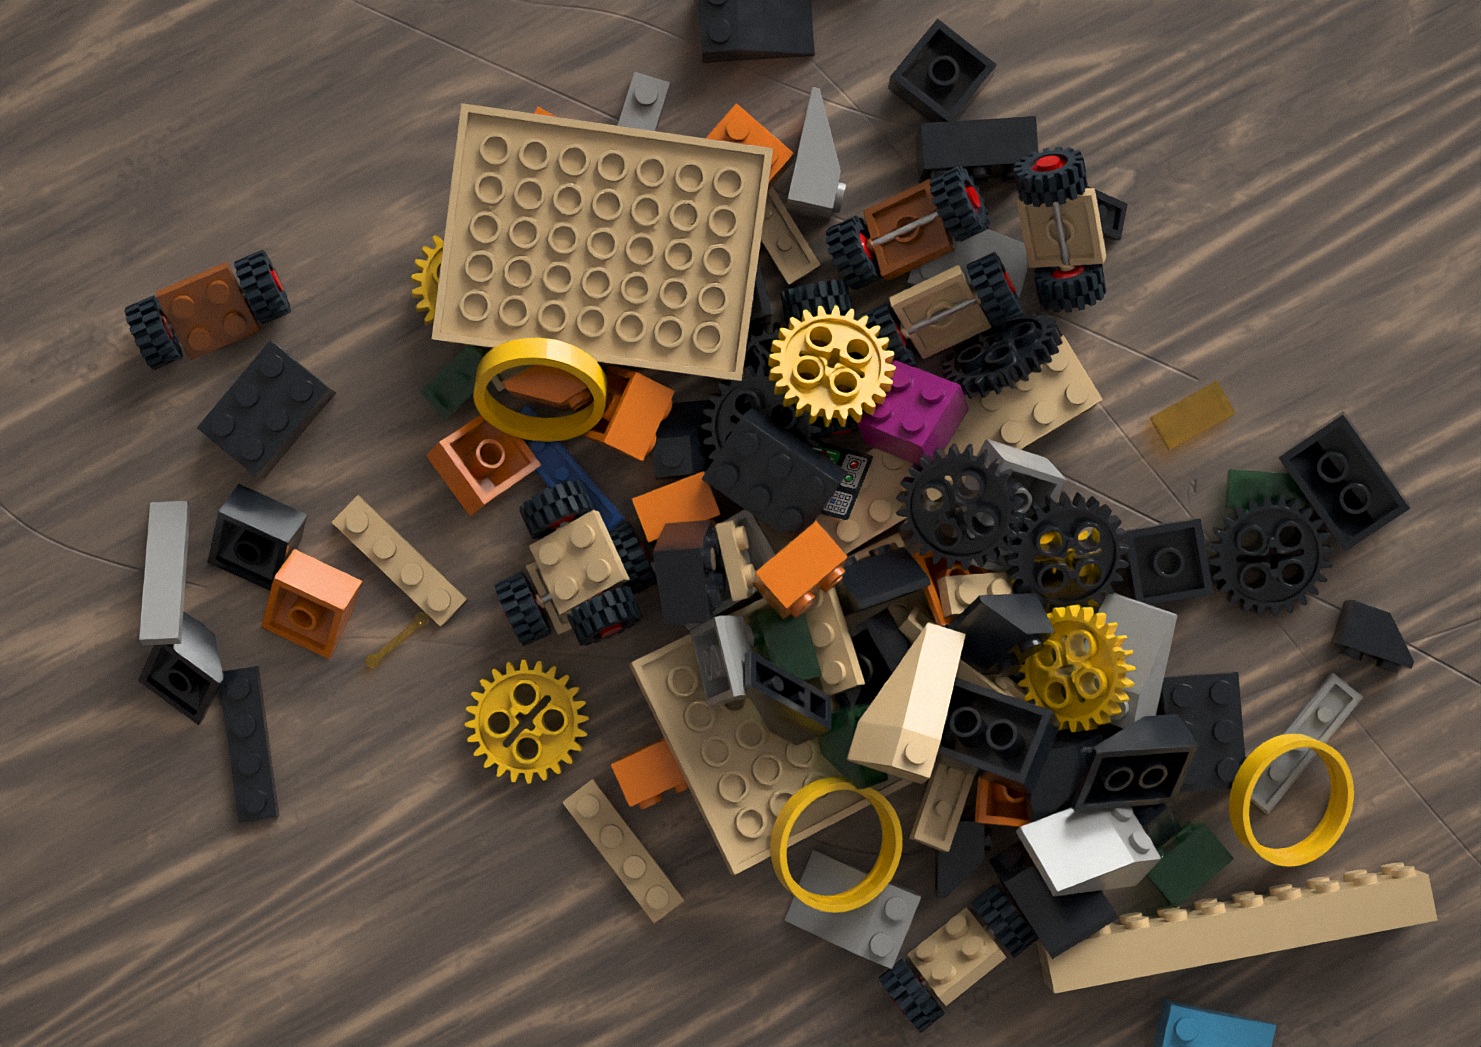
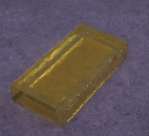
[1150,380,1236,450]

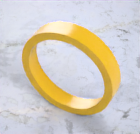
[473,338,607,442]
[1229,734,1354,866]
[770,777,903,913]

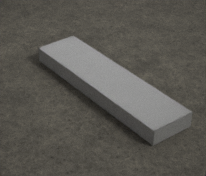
[139,501,191,645]
[1250,673,1363,815]

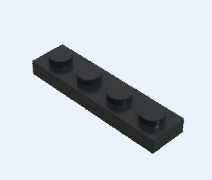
[220,666,280,823]

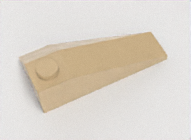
[847,622,965,784]

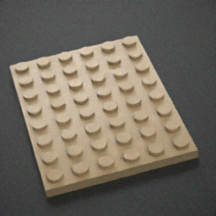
[432,103,773,381]
[629,532,960,875]

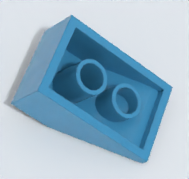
[1153,998,1276,1047]

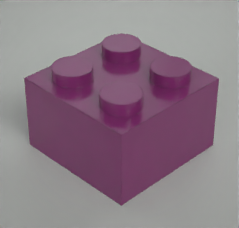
[857,360,969,467]

